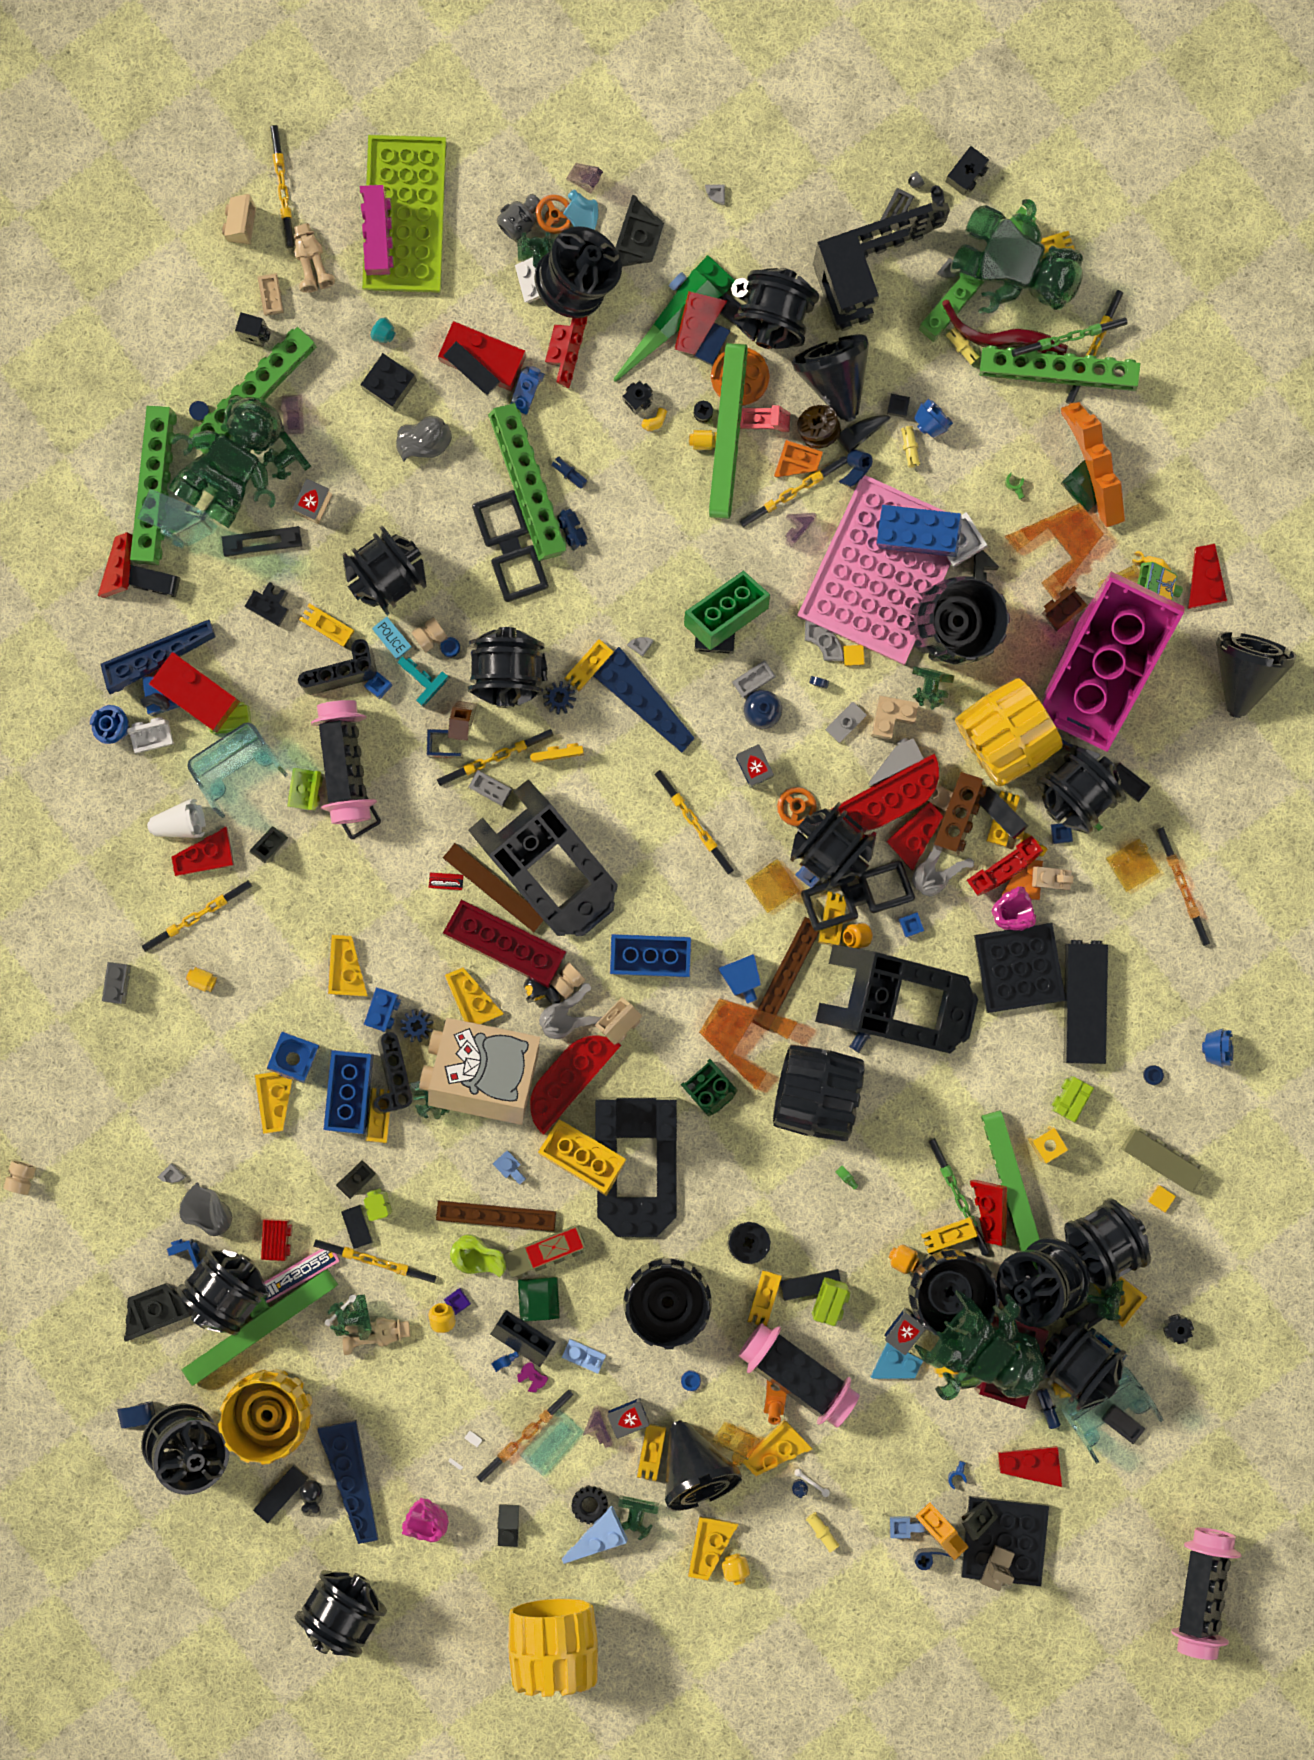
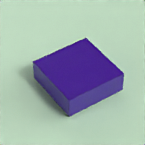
[443,1288,471,1315]

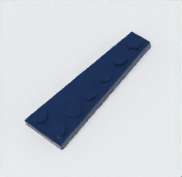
[100,619,216,695]
[593,647,695,753]
[317,1420,379,1544]

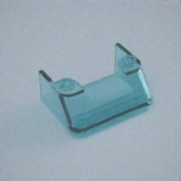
[138,489,218,549]
[187,723,288,818]
[1061,1366,1163,1464]

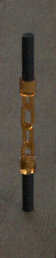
[1156,827,1210,946]
[476,1389,574,1483]

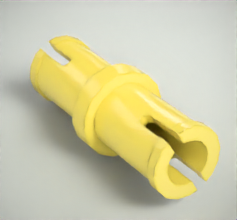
[945,327,980,365]
[901,426,920,468]
[805,1512,839,1553]

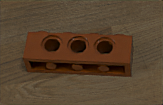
[934,772,987,856]

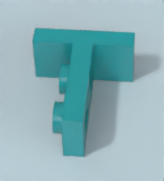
[397,656,450,707]

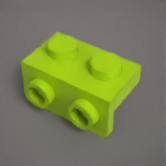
[287,768,323,810]

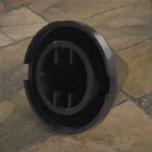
[791,334,869,422]
[1216,632,1296,718]
[665,1420,742,1511]

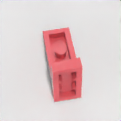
[740,405,791,432]

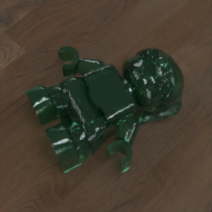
[950,199,1084,314]
[169,396,284,528]
[914,1290,1045,1401]

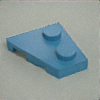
[870,1342,923,1379]

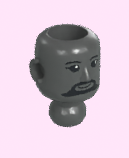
[497,194,540,240]

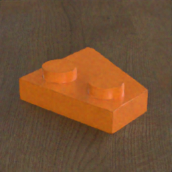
[774,440,823,477]
[1001,860,1043,900]

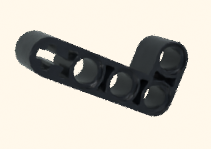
[298,639,377,695]
[372,1032,413,1114]

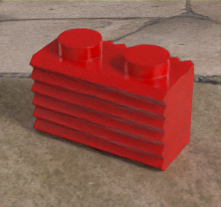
[261,1218,293,1261]

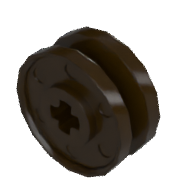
[797,405,841,449]

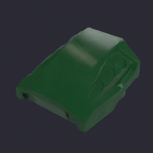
[1061,460,1097,512]
[680,1059,738,1117]
[518,1277,560,1321]

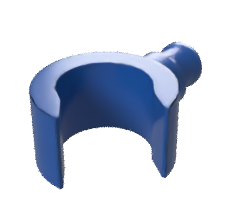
[491,1351,519,1372]
[948,1461,967,1489]

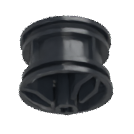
[534,226,622,318]
[733,268,820,349]
[342,525,427,615]
[468,627,545,708]
[1036,745,1126,834]
[790,802,877,891]
[1064,1198,1151,1290]
[996,1238,1090,1327]
[177,1247,269,1335]
[1038,1319,1127,1412]
[141,1403,230,1495]
[294,1570,387,1658]

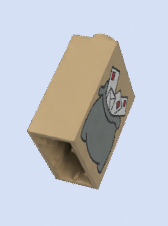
[419,1018,540,1125]

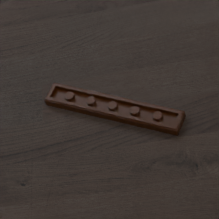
[442,843,544,933]
[751,917,820,1031]
[436,1200,557,1231]

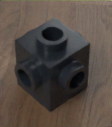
[622,380,653,415]
[1163,1314,1194,1344]

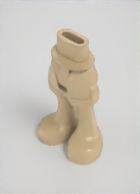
[294,223,335,293]
[341,1317,410,1355]

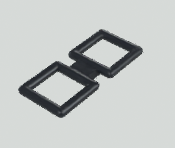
[472,490,549,602]
[801,860,915,931]

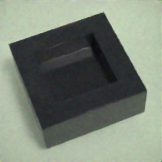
[887,393,910,418]

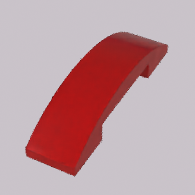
[966,835,1043,896]

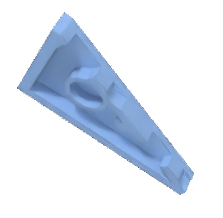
[562,1506,628,1564]

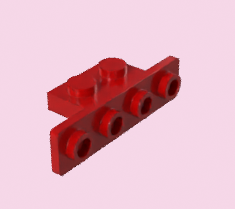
[545,316,588,388]

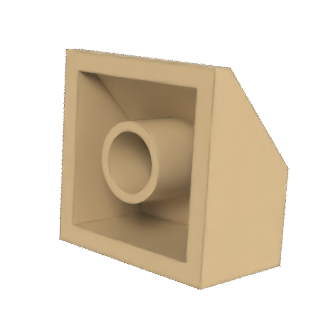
[222,194,256,245]
[595,997,642,1045]

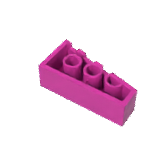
[360,185,394,275]

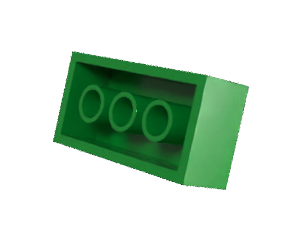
[684,570,770,650]

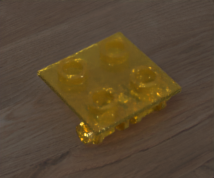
[1106,838,1160,892]
[745,859,800,913]
[712,1422,760,1465]

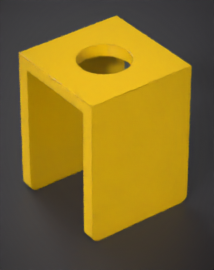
[1028,1126,1068,1163]

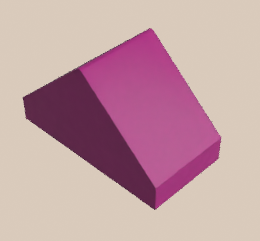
[1041,571,1184,752]

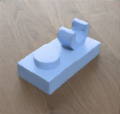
[562,1339,606,1374]

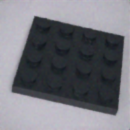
[974,923,1066,1013]
[961,1496,1049,1586]

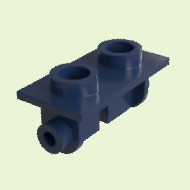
[557,508,588,551]

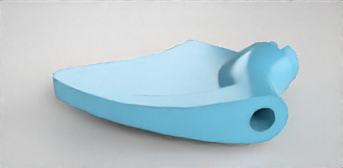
[563,190,598,230]

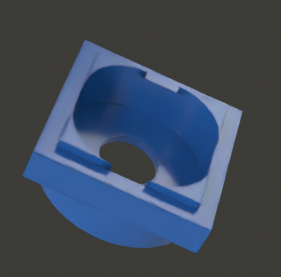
[267,1032,319,1083]

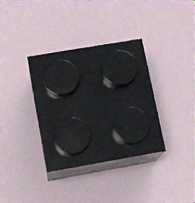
[360,353,417,412]

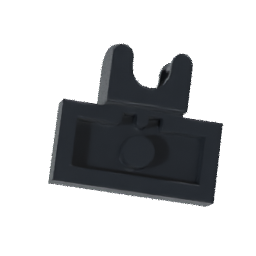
[244,582,289,627]

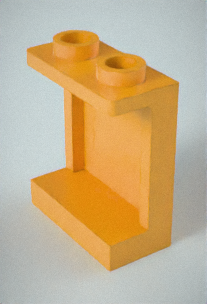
[915,1503,968,1561]

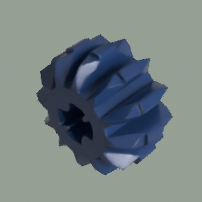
[543,681,576,715]
[400,1009,434,1042]

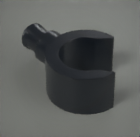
[541,653,548,681]

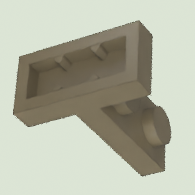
[980,1545,1014,1591]

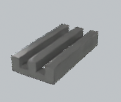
[880,188,914,231]

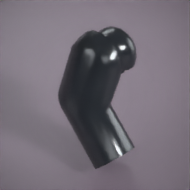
[930,185,945,207]
[140,693,170,710]

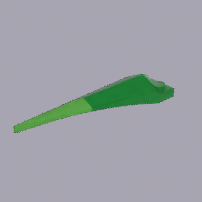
[614,255,735,382]

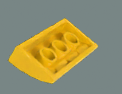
[538,1119,626,1196]

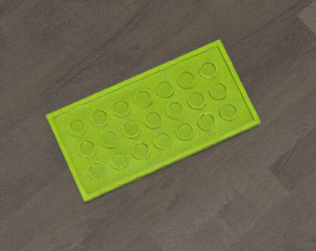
[362,135,446,293]

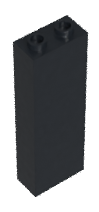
[1063,940,1108,1064]

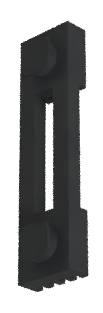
[221,526,302,557]

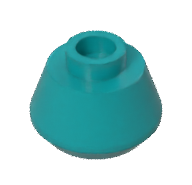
[370,317,396,343]

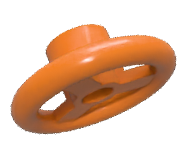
[536,195,572,234]
[777,787,817,826]

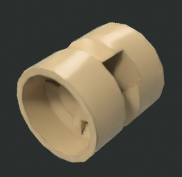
[411,617,448,653]
[551,962,586,999]
[3,1161,36,1195]

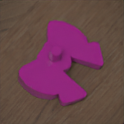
[517,1361,548,1392]

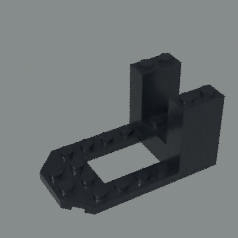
[813,203,950,331]
[468,779,618,936]
[815,944,979,1054]
[595,1097,677,1237]

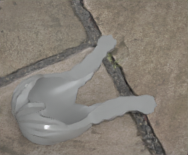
[912,836,974,897]
[539,983,602,1039]

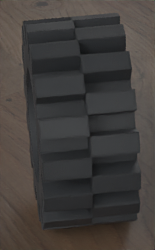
[572,1485,608,1525]

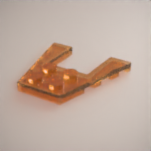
[1005,503,1104,598]
[699,998,798,1090]

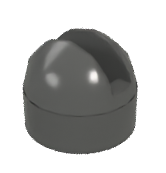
[908,171,925,189]

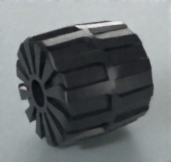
[909,576,1010,665]
[773,1044,865,1142]
[908,1248,1000,1341]
[623,1257,712,1350]

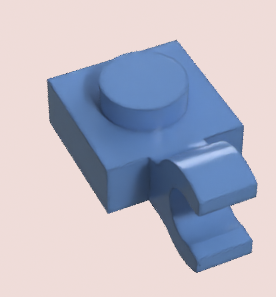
[493,1150,526,1185]
[890,1516,925,1538]

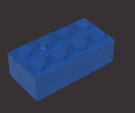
[876,505,963,557]
[610,934,691,977]
[323,1050,374,1134]

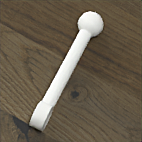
[325,1295,357,1327]
[794,1469,830,1497]

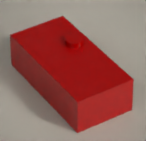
[438,321,526,392]
[149,652,240,733]

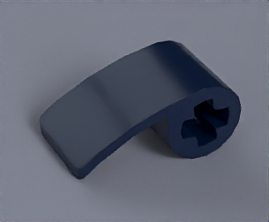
[838,450,873,487]
[117,1401,155,1428]
[913,1548,950,1570]

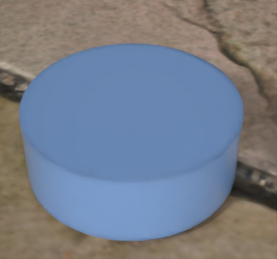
[669,272,687,291]

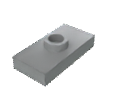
[732,660,776,699]
[825,702,867,743]
[468,770,512,807]

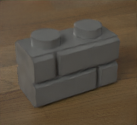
[102,962,131,1004]

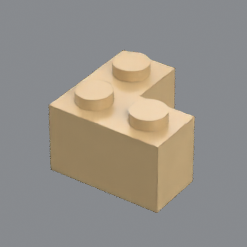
[871,696,919,740]

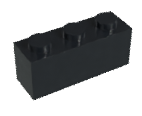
[490,1310,556,1367]

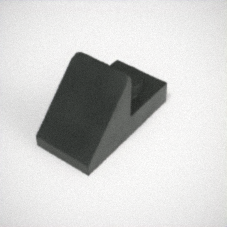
[973,550,999,580]
[249,826,288,863]
[336,1160,376,1199]
[961,1500,998,1540]
[497,1504,519,1547]

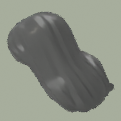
[396,416,452,462]
[179,1182,233,1236]

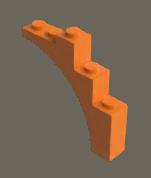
[1061,402,1125,527]

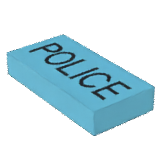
[372,617,412,659]

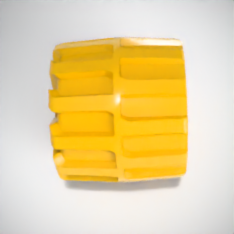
[955,678,1063,787]
[218,1369,313,1465]
[508,1599,598,1697]

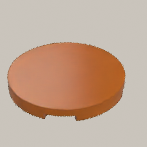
[711,348,770,406]

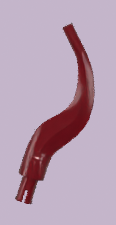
[942,300,1068,355]

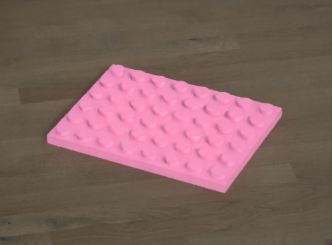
[797,475,951,665]

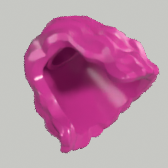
[992,886,1036,931]
[402,1498,449,1542]

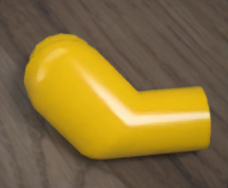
[641,408,668,431]

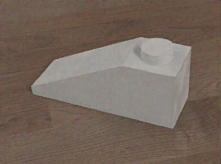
[868,737,924,787]

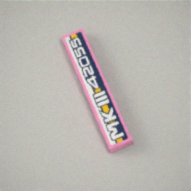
[264,1249,340,1303]

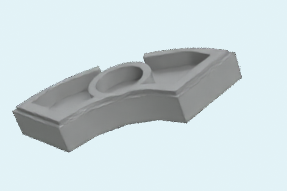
[805,621,844,661]

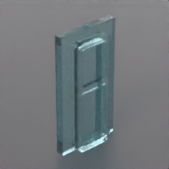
[520,1410,583,1476]

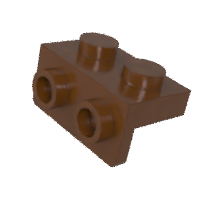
[1041,586,1088,632]

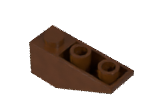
[448,701,477,741]

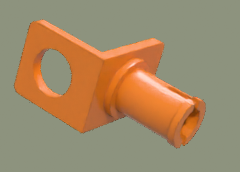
[764,1380,786,1425]

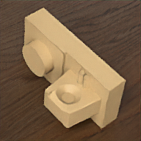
[1032,867,1074,890]

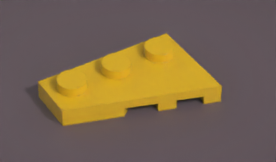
[328,935,368,996]
[444,967,504,1024]

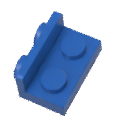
[364,987,401,1032]

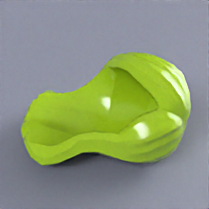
[450,1234,506,1278]

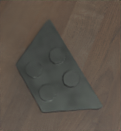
[615,195,664,267]
[124,1283,195,1342]

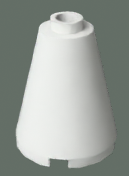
[147,799,206,838]

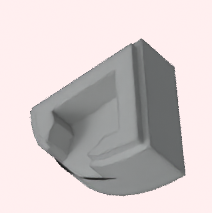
[705,184,725,205]
[937,258,965,278]
[627,637,654,657]
[157,1163,186,1183]

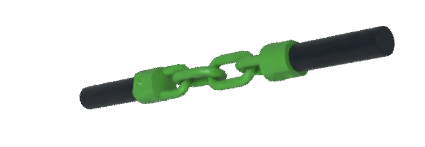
[1011,317,1128,357]
[928,1138,990,1256]

